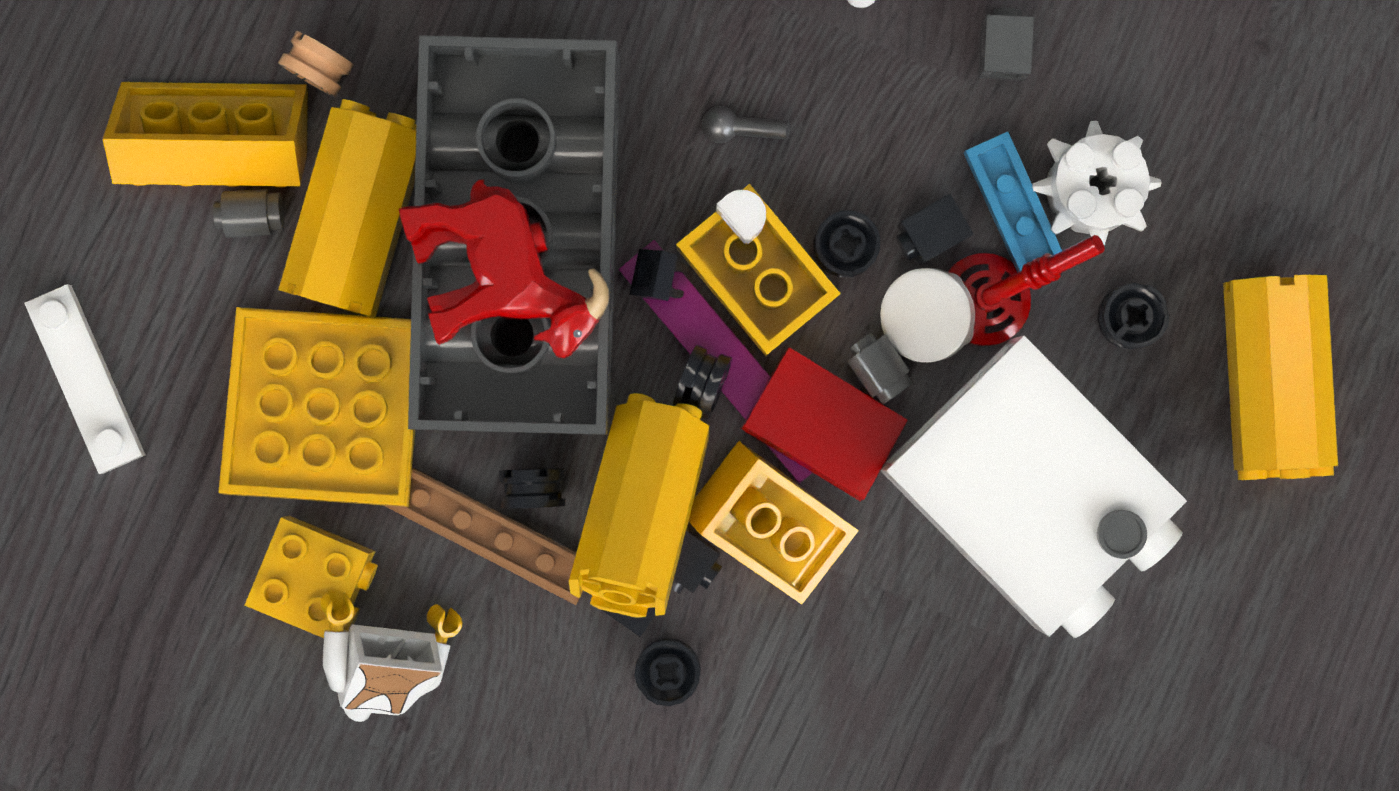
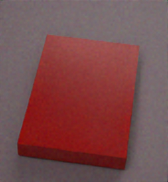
[740,347,908,501]

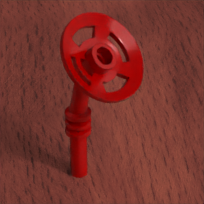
[948,235,1105,346]

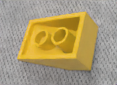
[688,441,858,604]

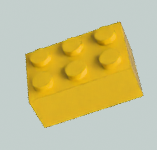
[676,184,841,356]

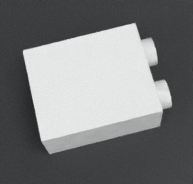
[880,335,1187,638]

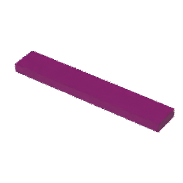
[618,240,812,484]

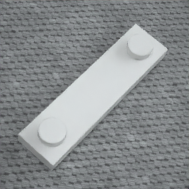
[24,284,146,474]

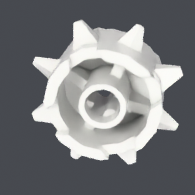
[1032,121,1161,245]

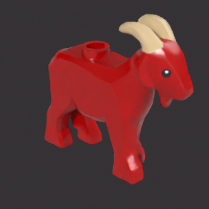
[398,179,609,359]

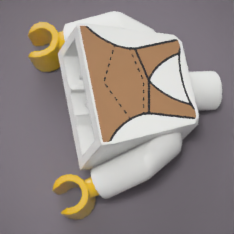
[320,593,463,722]

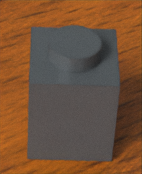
[978,8,1034,81]

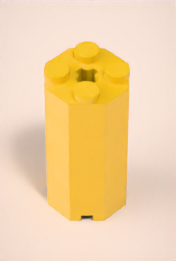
[278,99,417,318]
[1223,275,1338,480]
[569,393,709,618]

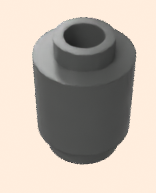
[213,188,285,238]
[846,332,913,404]

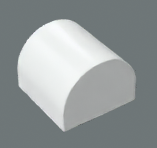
[716,190,766,244]

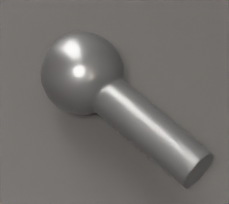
[702,106,790,143]

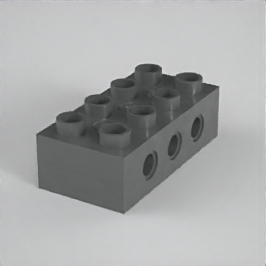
[408,35,620,435]

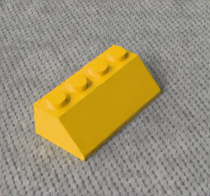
[103,82,308,188]

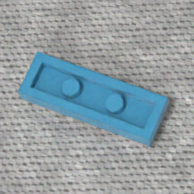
[964,132,1062,273]

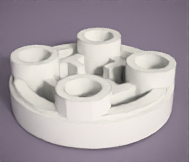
[880,268,975,362]

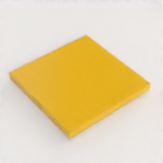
[218,307,415,507]

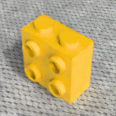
[244,516,378,638]

